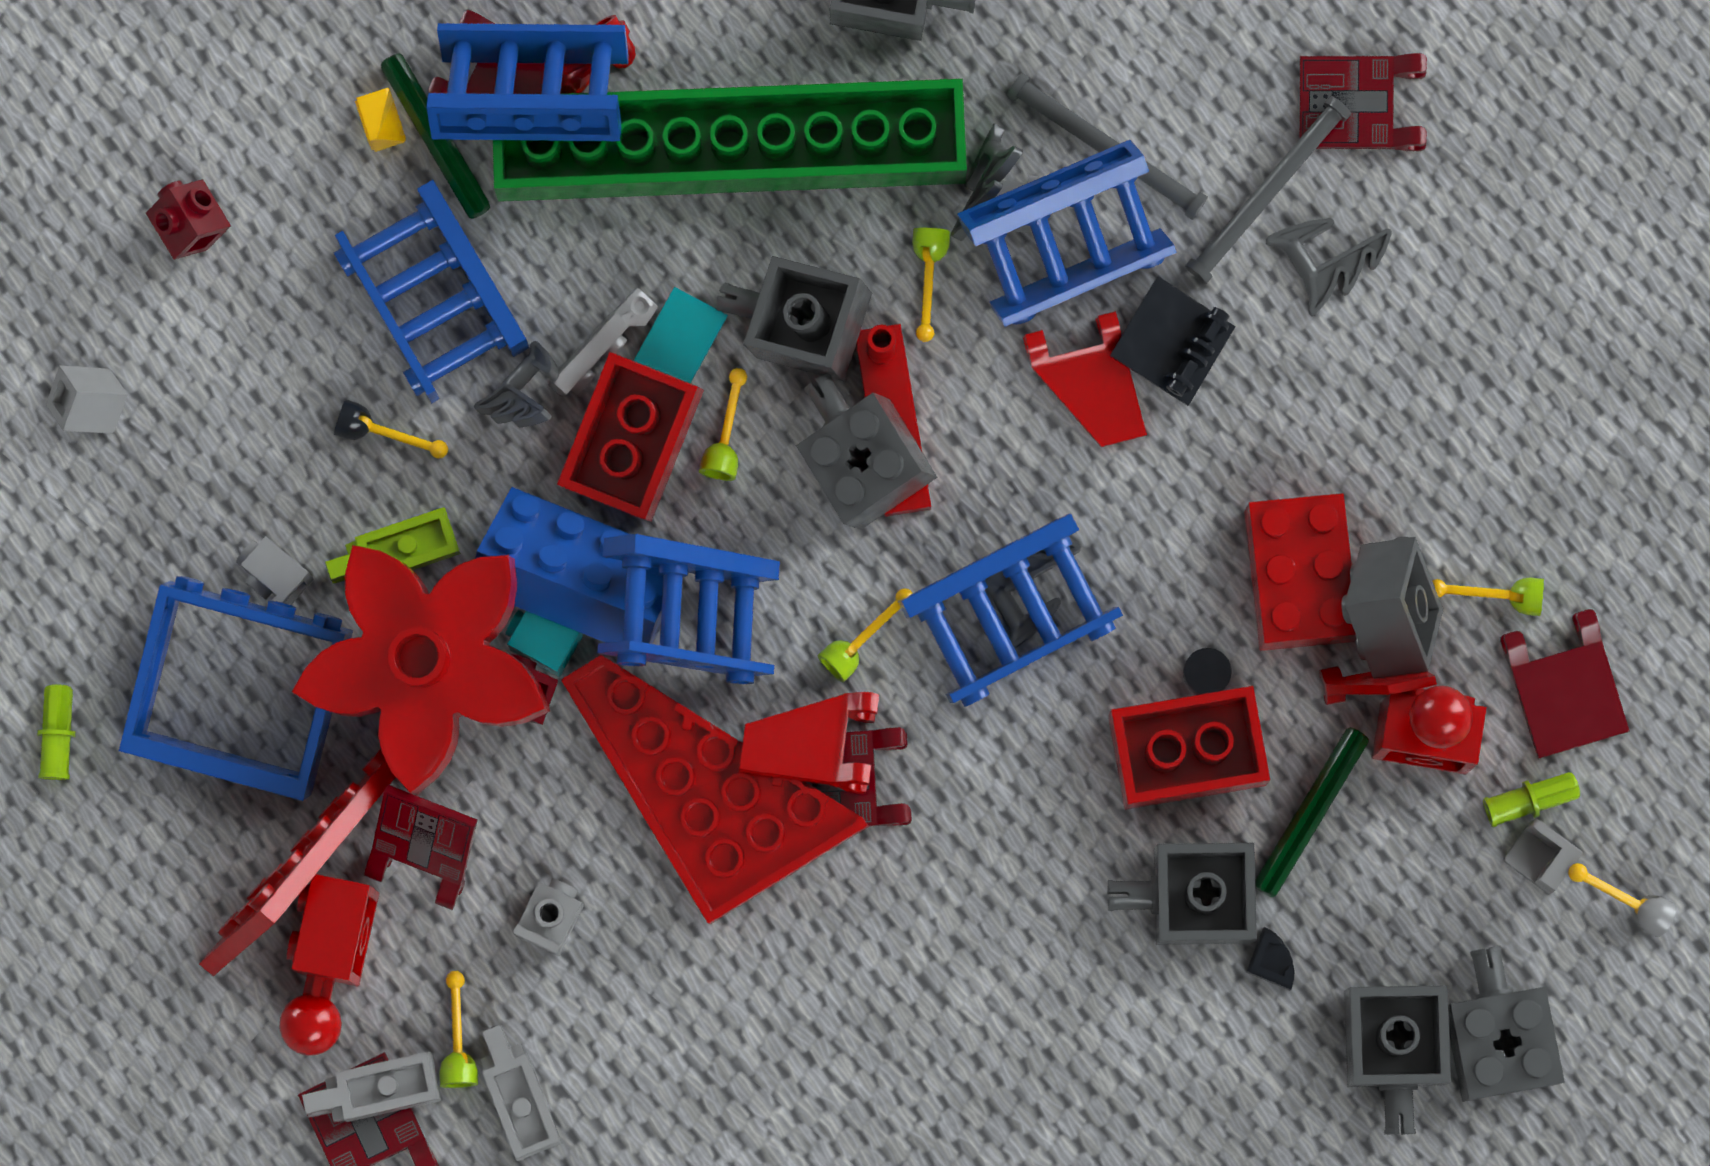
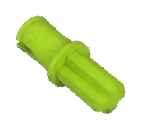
[37,684,76,780]
[1483,772,1580,828]

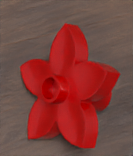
[292,545,550,795]

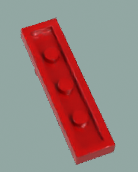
[856,324,932,517]

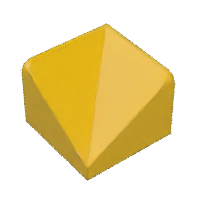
[355,88,406,152]

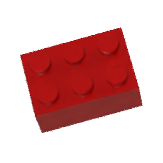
[557,352,704,522]
[1244,493,1357,651]
[1108,686,1271,810]

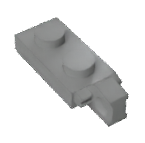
[548,288,658,396]
[480,1025,562,1161]
[302,1052,441,1123]

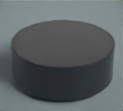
[1183,648,1232,695]

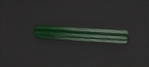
[381,53,490,219]
[1255,727,1369,897]

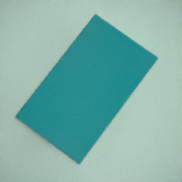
[633,287,728,384]

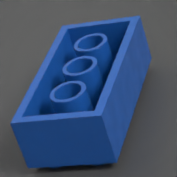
[475,487,663,644]

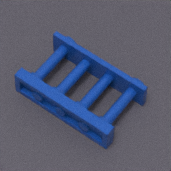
[426,23,629,141]
[957,139,1177,327]
[333,180,529,404]
[898,513,1123,707]
[597,534,780,684]

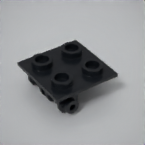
[1110,276,1236,406]

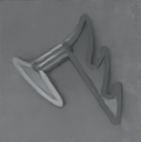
[951,123,1023,241]
[1266,218,1392,316]
[474,341,559,428]
[985,542,1081,648]

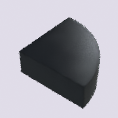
[1246,927,1295,991]

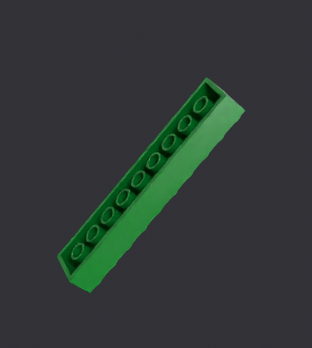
[493,78,967,202]

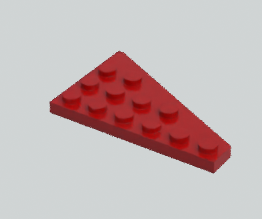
[561,655,869,925]
[199,748,396,976]

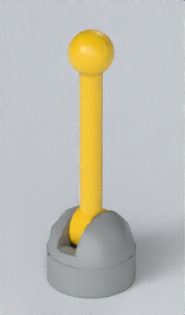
[1568,863,1676,937]

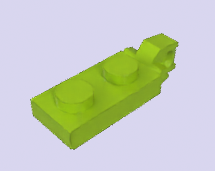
[325,507,461,584]

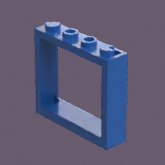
[119,576,353,801]

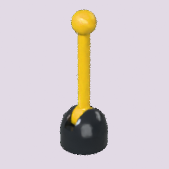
[334,399,448,459]

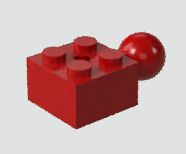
[1372,686,1487,775]
[279,874,380,1056]

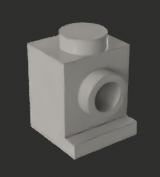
[236,536,314,605]
[513,878,584,957]

